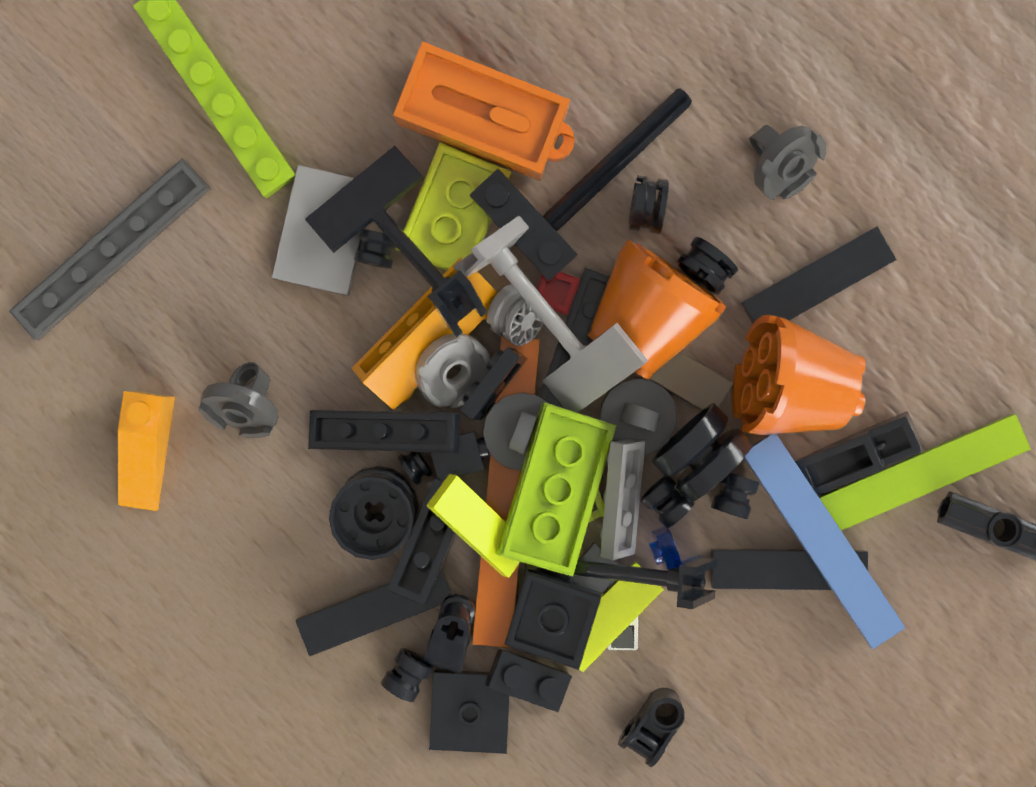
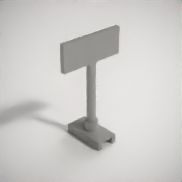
[454,216,648,413]

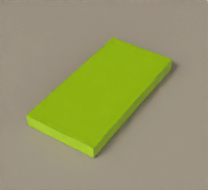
[497,402,617,577]

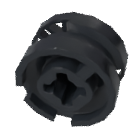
[628,175,669,234]
[676,237,738,295]

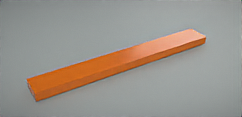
[472,336,540,648]

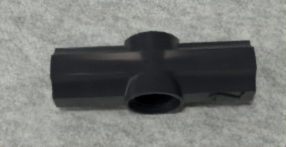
[937,491,1036,561]

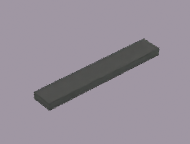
[9,158,211,341]

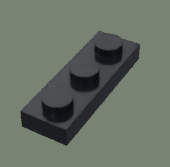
[470,169,578,282]

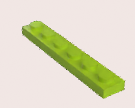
[133,0,296,199]

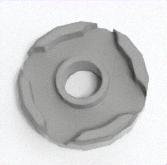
[415,333,490,408]

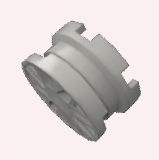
[487,284,543,346]

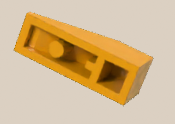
[118,391,175,511]

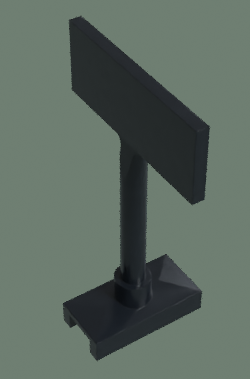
[305,145,487,337]
[524,557,718,609]

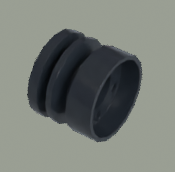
[329,466,419,560]

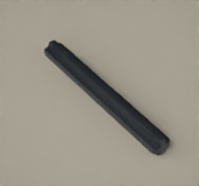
[543,88,692,231]

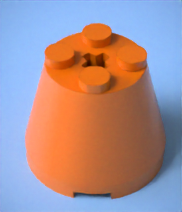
[588,239,727,380]
[731,315,866,435]

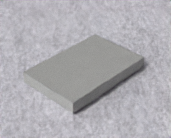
[272,165,361,296]

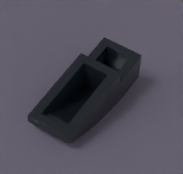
[795,411,924,495]

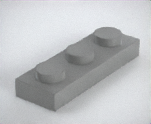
[600,438,645,560]

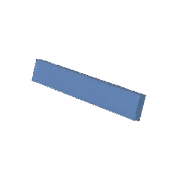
[744,434,906,649]

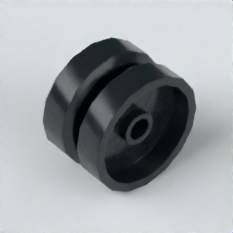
[652,403,753,502]

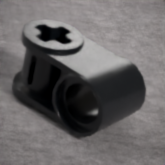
[423,594,475,673]
[618,688,685,767]

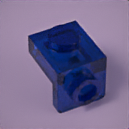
[649,527,702,571]

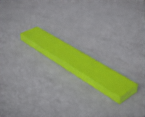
[818,414,1031,531]

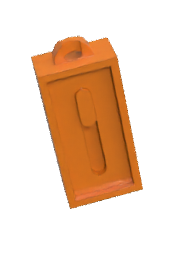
[393,41,575,181]

